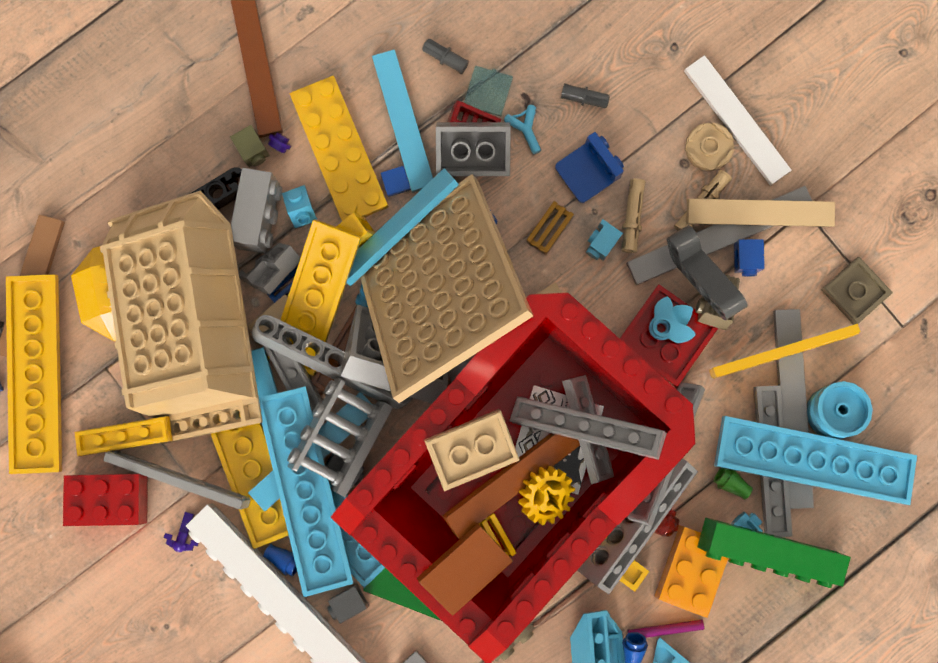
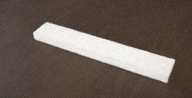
[684,55,791,186]

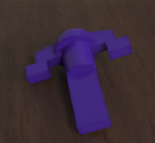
[164,512,199,552]

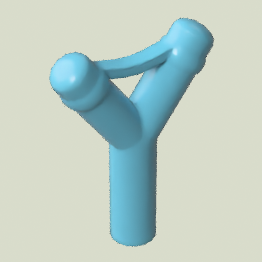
[504,105,541,155]

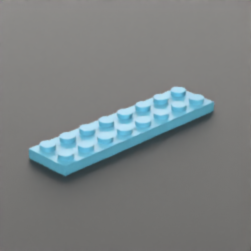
[259,386,353,597]
[714,416,917,505]

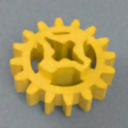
[518,466,575,525]

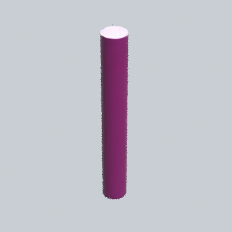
[627,619,705,638]

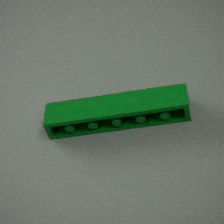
[697,517,851,588]

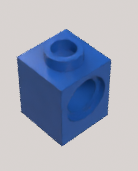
[734,239,765,277]

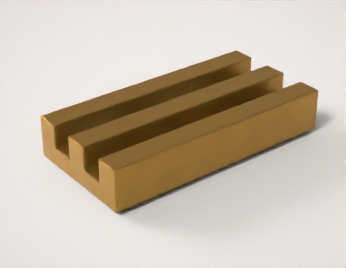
[526,201,574,255]

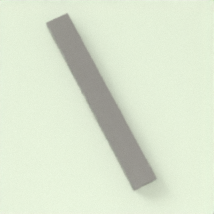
[626,186,812,285]
[773,309,814,509]

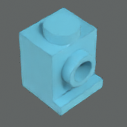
[586,219,623,261]

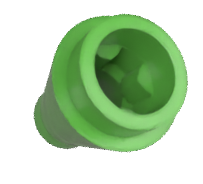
[714,468,753,500]

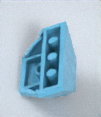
[570,610,625,663]

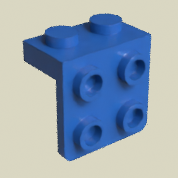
[555,132,624,203]

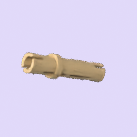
[674,170,732,231]
[621,178,646,253]

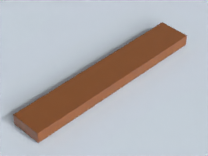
[231,0,283,138]
[442,433,580,539]

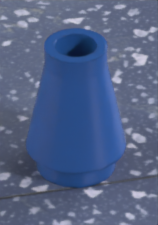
[263,544,297,576]
[622,632,648,663]

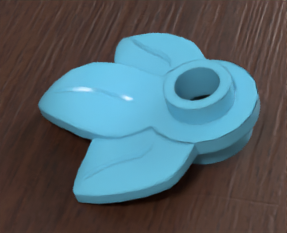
[649,296,696,343]

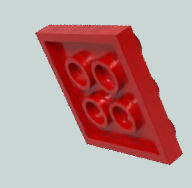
[620,284,718,387]

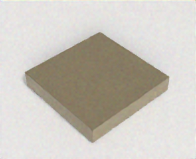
[821,257,893,325]

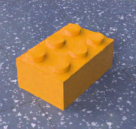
[655,525,728,618]

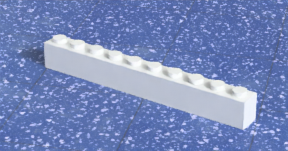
[186,503,367,663]

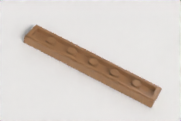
[0,215,65,357]

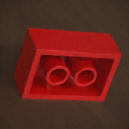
[63,474,148,526]

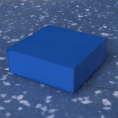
[381,166,411,197]

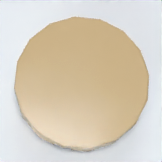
[685,123,734,171]

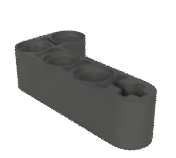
[666,225,748,321]

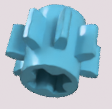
[731,512,763,532]

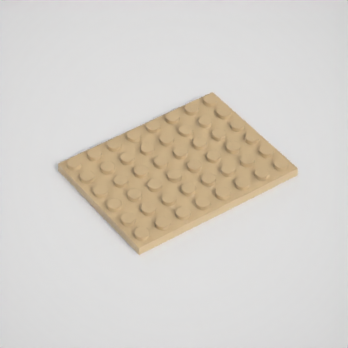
[360,174,533,403]

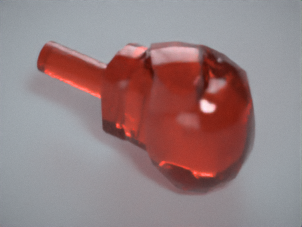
[654,508,679,537]

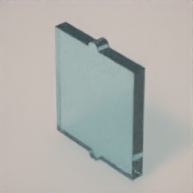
[464,66,513,117]

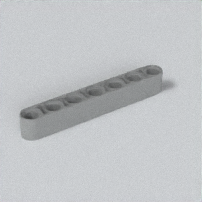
[251,315,413,409]

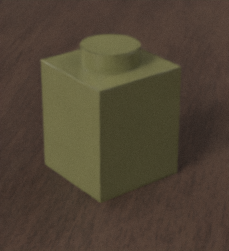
[230,125,270,167]

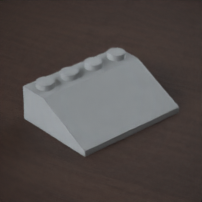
[341,304,448,403]

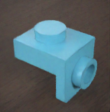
[282,185,317,228]

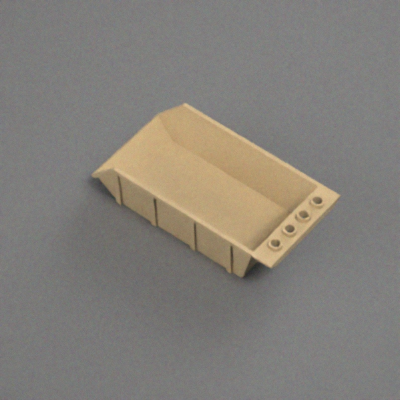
[100,191,263,444]

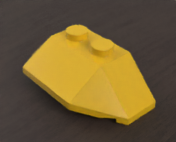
[71,246,116,342]

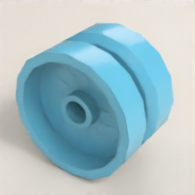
[807,381,873,439]

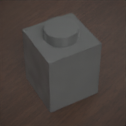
[327,583,369,624]

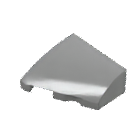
[239,243,301,295]

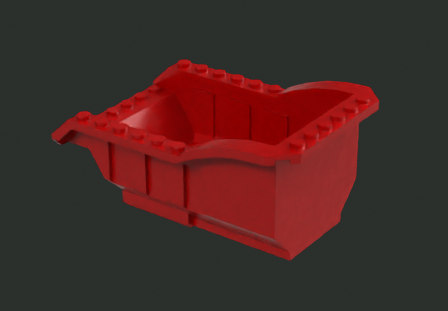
[331,293,696,663]

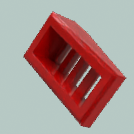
[447,100,501,122]

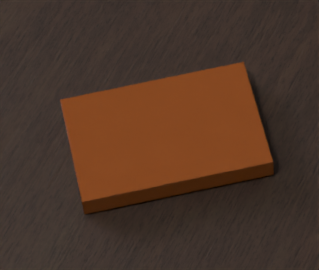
[417,523,513,616]

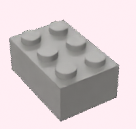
[436,122,511,176]
[231,168,282,254]

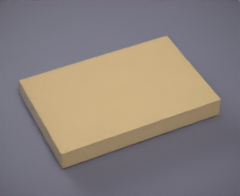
[424,409,520,491]

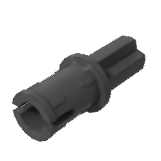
[422,39,469,74]
[561,83,610,108]

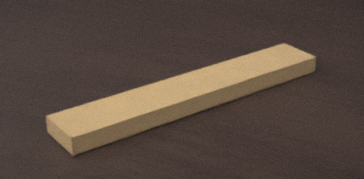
[686,199,835,227]

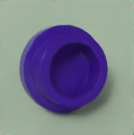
[268,132,292,154]

